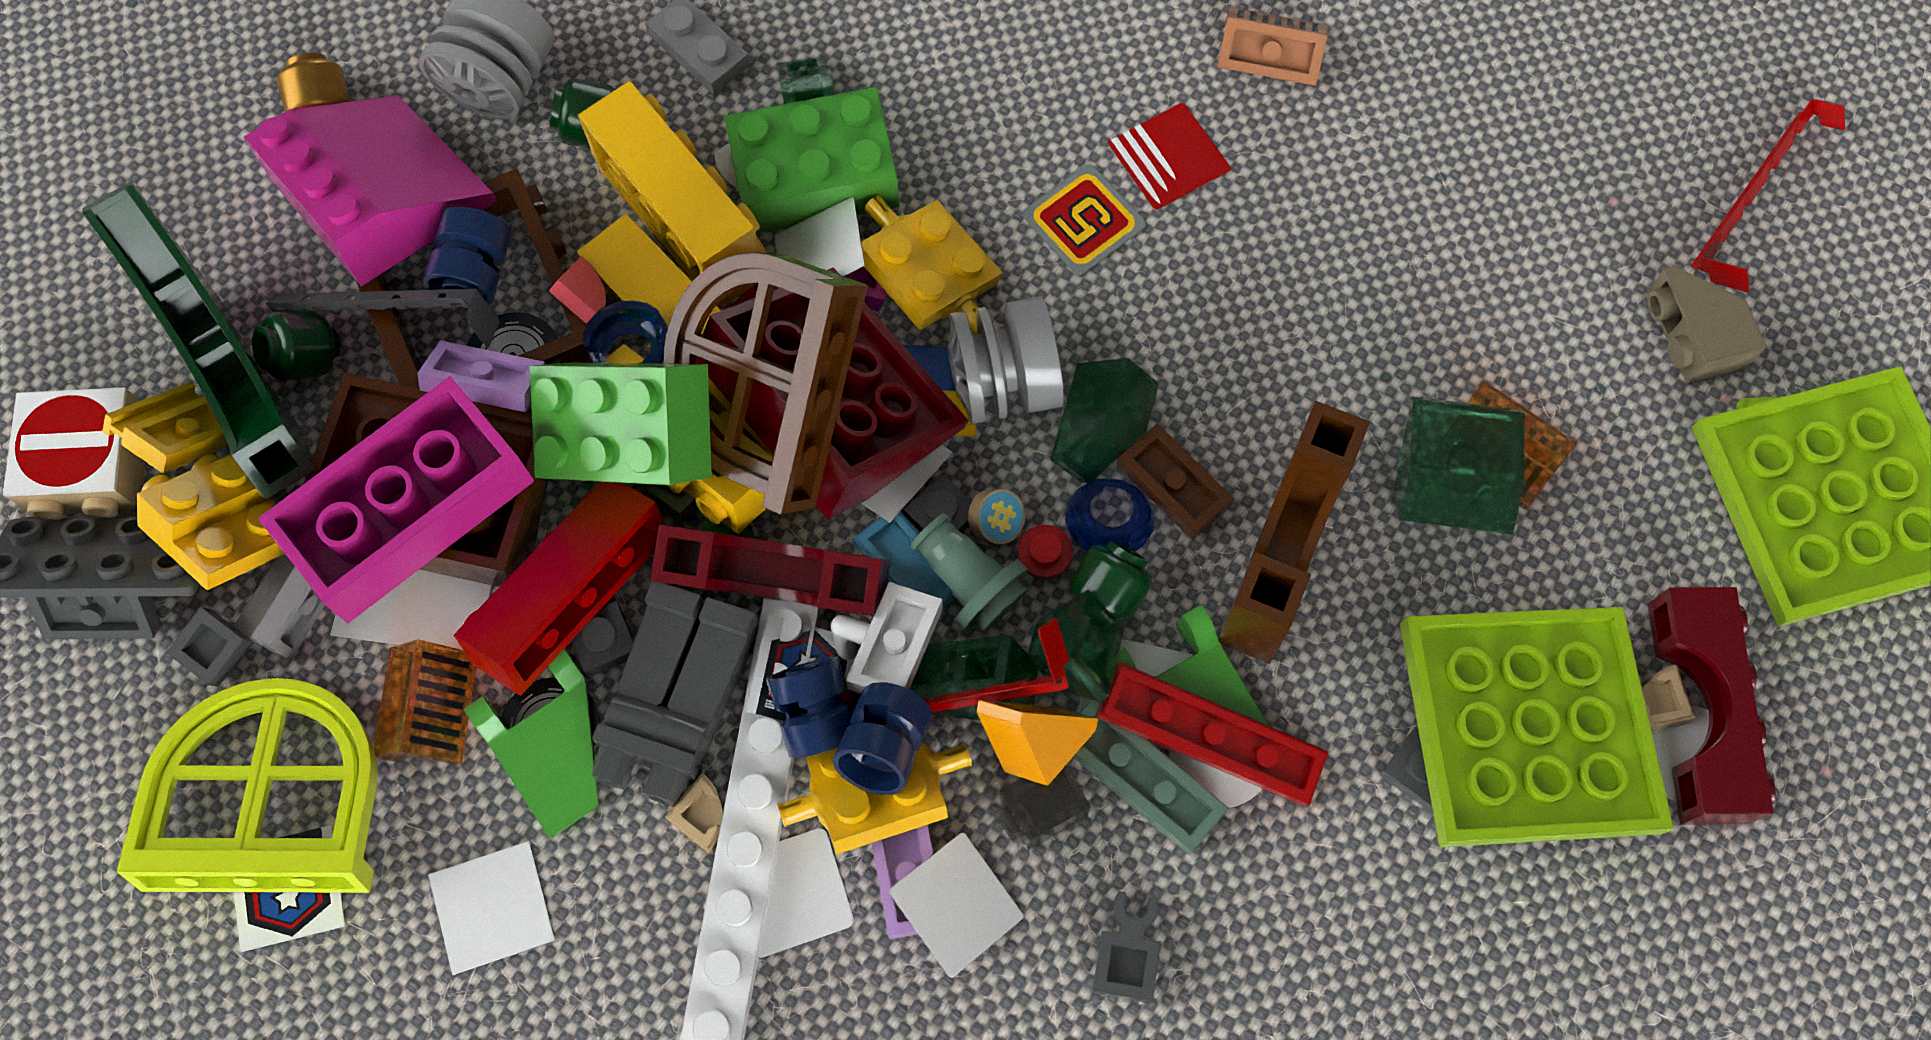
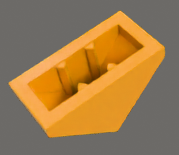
[977,700,1098,786]

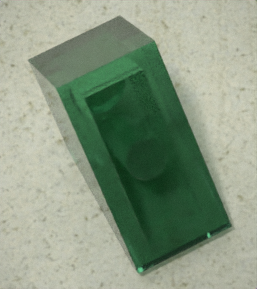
[1050,358,1159,483]
[1027,589,1124,702]

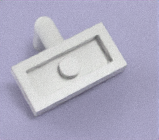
[831,582,943,694]

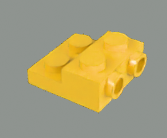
[137,454,285,591]

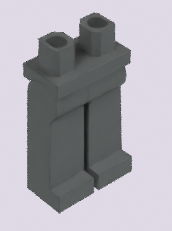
[592,581,759,807]

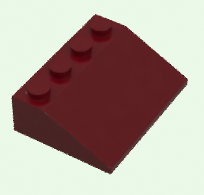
[696,267,969,519]

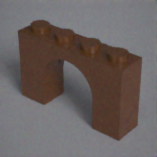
[1218,400,1370,664]

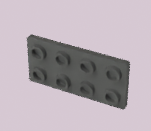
[0,516,200,639]

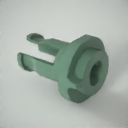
[910,513,1029,635]

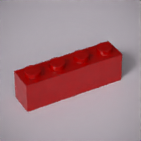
[453,482,666,696]

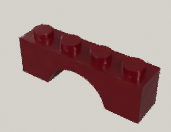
[650,524,891,616]
[1648,587,1776,825]

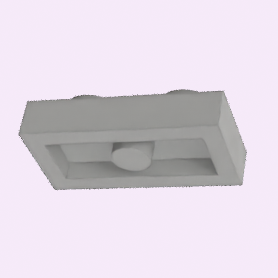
[645,0,751,95]

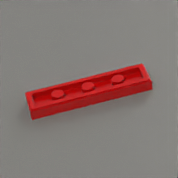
[1095,662,1329,806]

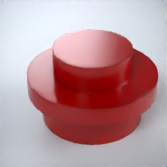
[1018,525,1073,579]

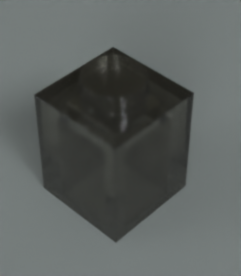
[996,765,1091,851]

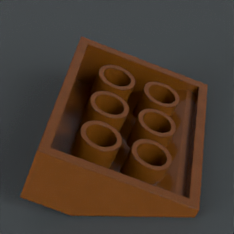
[303,373,546,587]

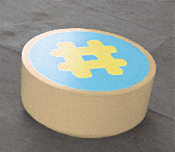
[968,488,1025,544]

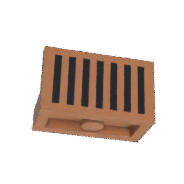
[1217,7,1328,86]

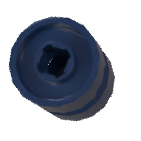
[422,206,511,305]
[766,656,854,758]
[833,682,933,795]

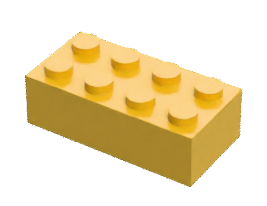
[578,81,766,309]

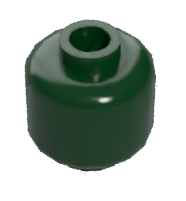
[550,78,615,149]
[252,309,340,381]
[1069,539,1152,627]

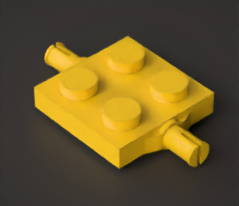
[861,195,1003,334]
[777,742,972,855]

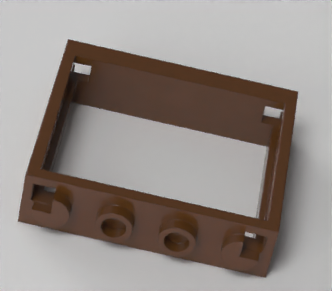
[356,169,605,389]

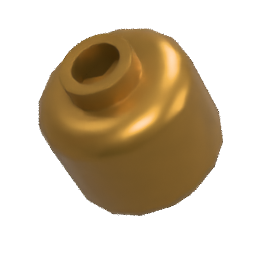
[276,52,351,112]

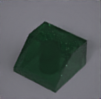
[1392,396,1525,535]

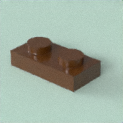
[1117,424,1234,541]

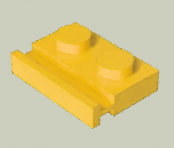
[102,382,228,474]

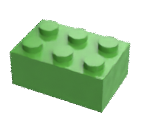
[724,87,900,234]
[530,362,712,485]

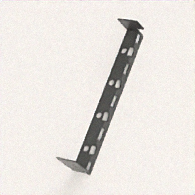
[266,289,499,348]

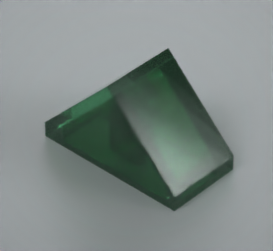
[776,55,835,104]

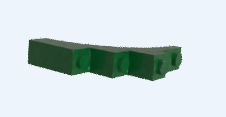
[82,181,316,500]

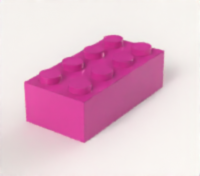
[258,376,534,624]

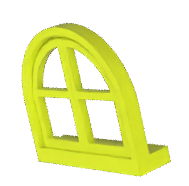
[117,678,378,893]

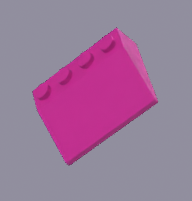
[244,95,497,287]

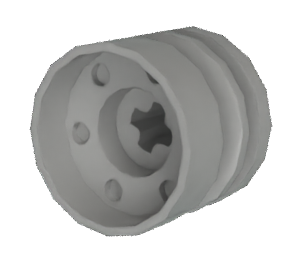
[418,0,556,120]
[947,296,1064,424]

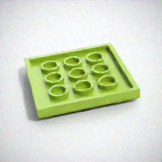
[1691,366,1931,627]
[1400,607,1674,848]

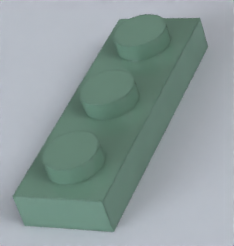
[1073,697,1229,855]

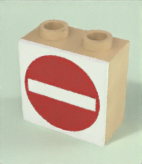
[3,387,145,520]

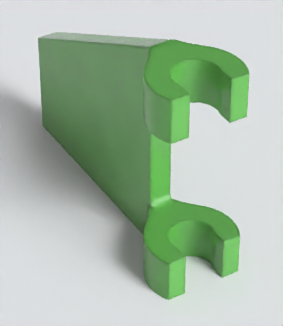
[1099,605,1269,726]
[464,649,600,839]

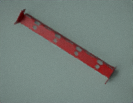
[1691,99,1845,293]
[841,618,1069,713]

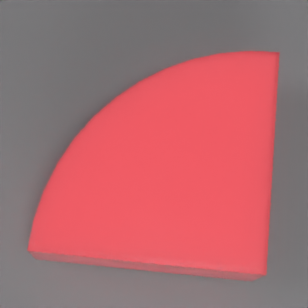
[549,256,606,327]

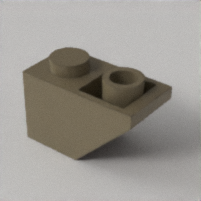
[1646,266,1767,384]

